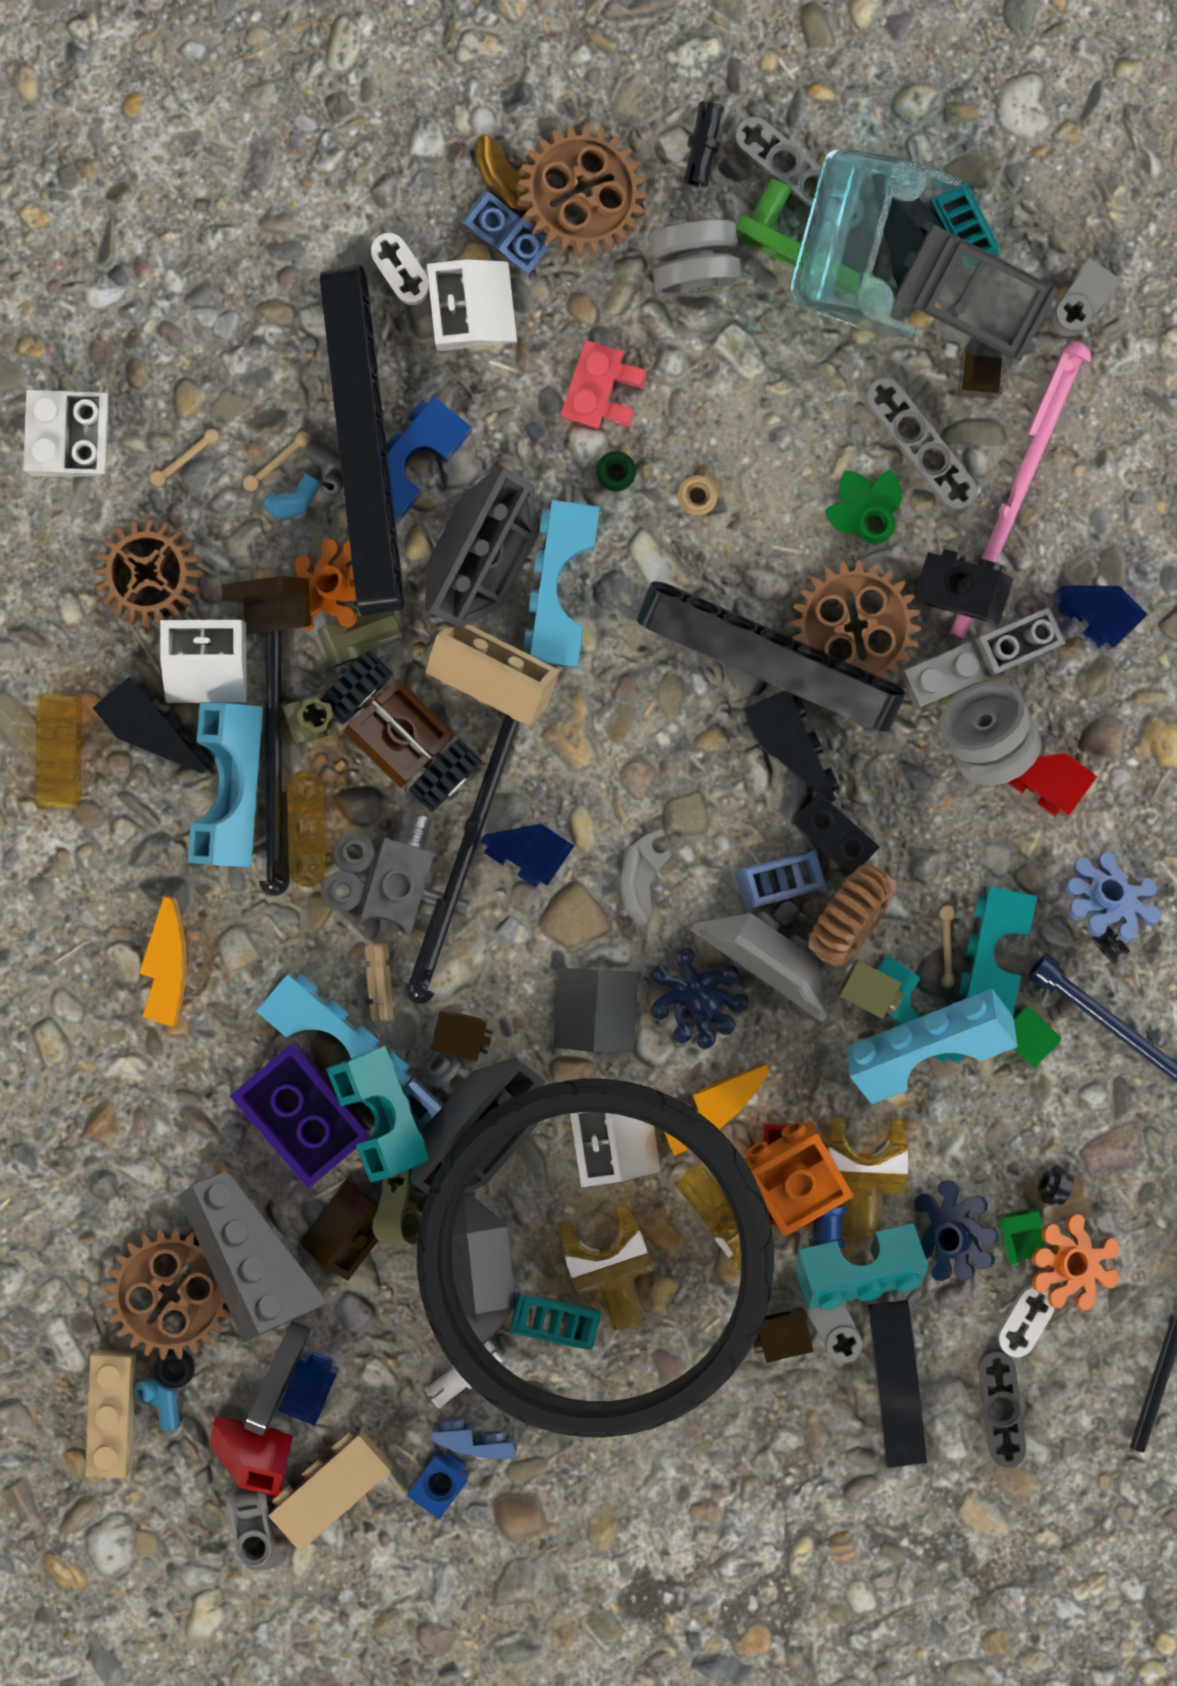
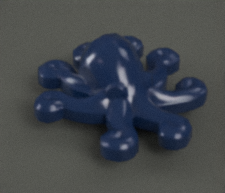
[651,948,749,1049]
[914,1180,999,1281]

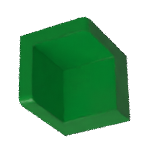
[1012,1004,1061,1068]
[995,1207,1045,1267]

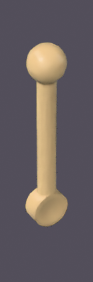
[150,429,219,487]
[243,431,311,492]
[938,906,957,990]

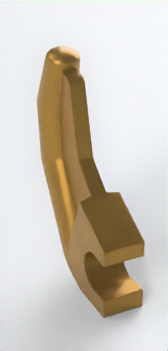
[475,134,529,212]

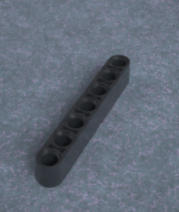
[636,581,906,732]

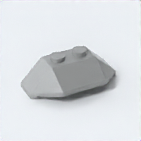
[689,911,827,1022]

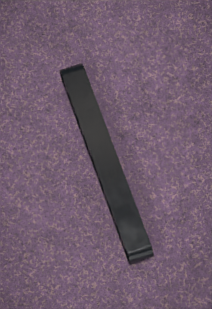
[320,264,405,617]

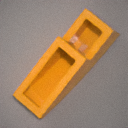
[139,896,187,1027]
[664,1062,770,1156]

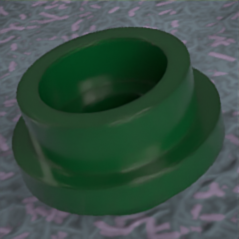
[596,451,636,492]

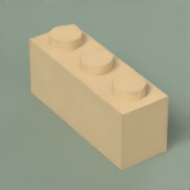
[425,623,560,726]
[85,1348,137,1479]
[268,1429,393,1552]

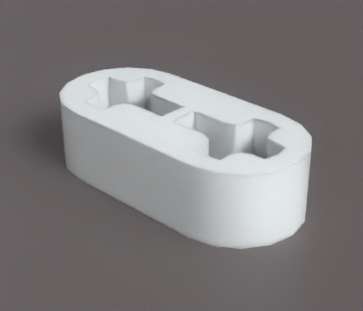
[371,233,430,305]
[997,1284,1055,1357]

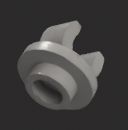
[427,1053,470,1096]

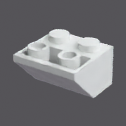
[427,259,517,351]
[23,390,109,477]
[160,620,247,703]
[570,1112,661,1188]

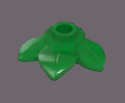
[825,470,902,544]

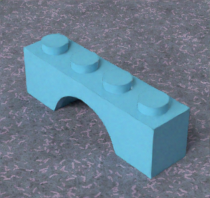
[523,500,600,669]
[188,702,263,867]
[256,973,412,1106]
[847,988,1018,1104]

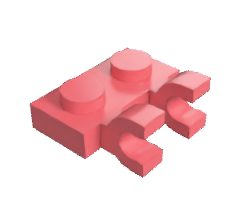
[560,340,647,430]

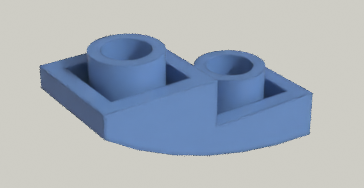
[460,191,553,274]
[431,1418,515,1459]

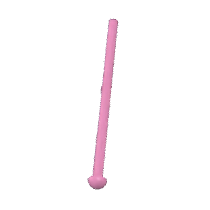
[950,341,1091,639]

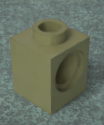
[837,959,904,1019]

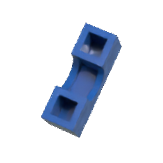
[387,396,473,525]

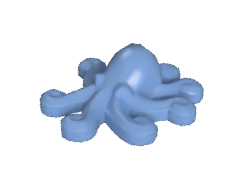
[1066,852,1161,942]

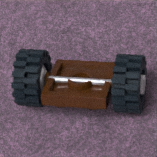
[320,650,482,813]

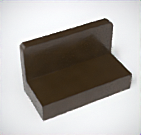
[221,576,311,634]
[300,1180,379,1281]

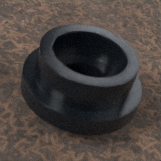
[1038,1165,1074,1205]
[155,1349,195,1388]

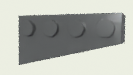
[178,1171,329,1343]

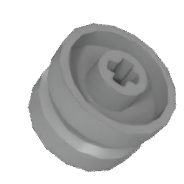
[648,220,743,295]
[940,681,1041,786]

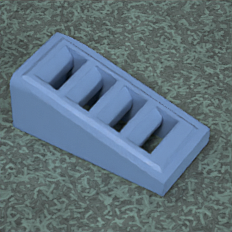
[735,849,827,910]

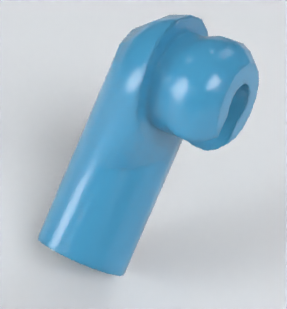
[263,473,321,519]
[133,1377,180,1430]

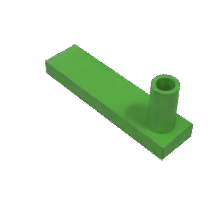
[736,179,887,309]

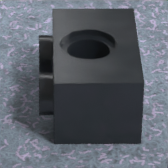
[914,549,1013,625]
[790,793,880,876]

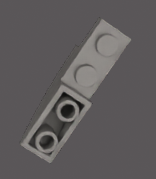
[900,607,1066,709]

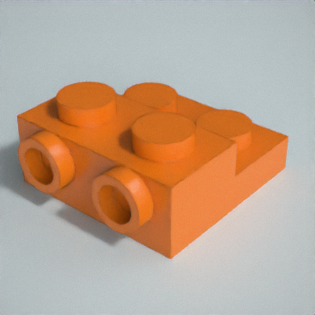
[744,1121,854,1237]

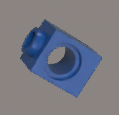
[407,1450,469,1520]

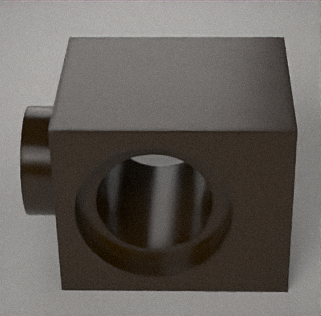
[430,1009,493,1061]
[754,1307,814,1363]

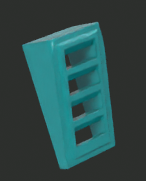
[930,182,1001,273]
[509,1292,601,1350]

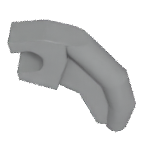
[619,828,672,926]

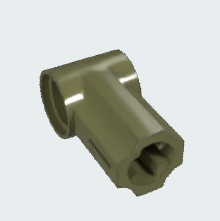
[317,612,404,668]
[283,696,333,745]

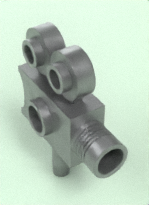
[321,811,469,935]

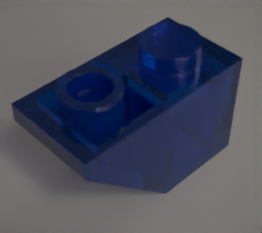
[1052,585,1148,651]
[481,823,574,888]

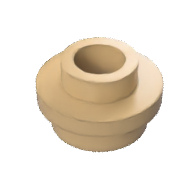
[677,475,718,516]

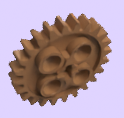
[516,125,647,258]
[790,560,921,680]
[104,1228,231,1360]

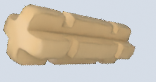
[365,943,393,1022]

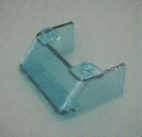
[791,149,962,337]

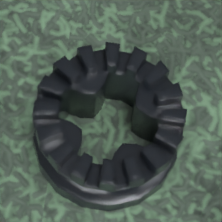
[1091,926,1130,965]

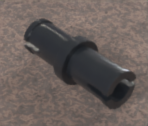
[683,101,724,187]

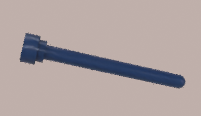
[1027,953,1177,1083]

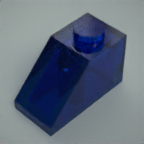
[278,1352,339,1426]

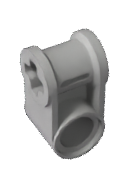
[1051,257,1122,338]
[800,1297,863,1363]
[225,1490,275,1567]

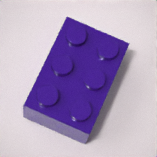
[230,1041,373,1189]

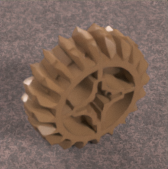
[93,518,203,628]
[808,863,897,968]

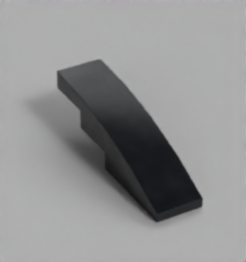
[868,1300,927,1468]

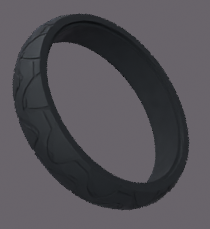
[417,1078,774,1438]

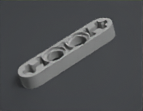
[735,117,865,232]
[866,378,977,511]

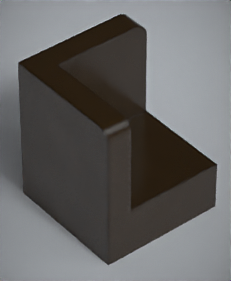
[957,350,1003,400]

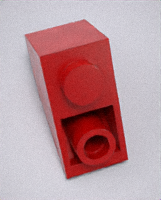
[1007,753,1098,817]
[210,1416,294,1497]

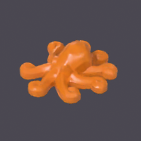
[294,539,357,631]
[1031,1214,1119,1311]

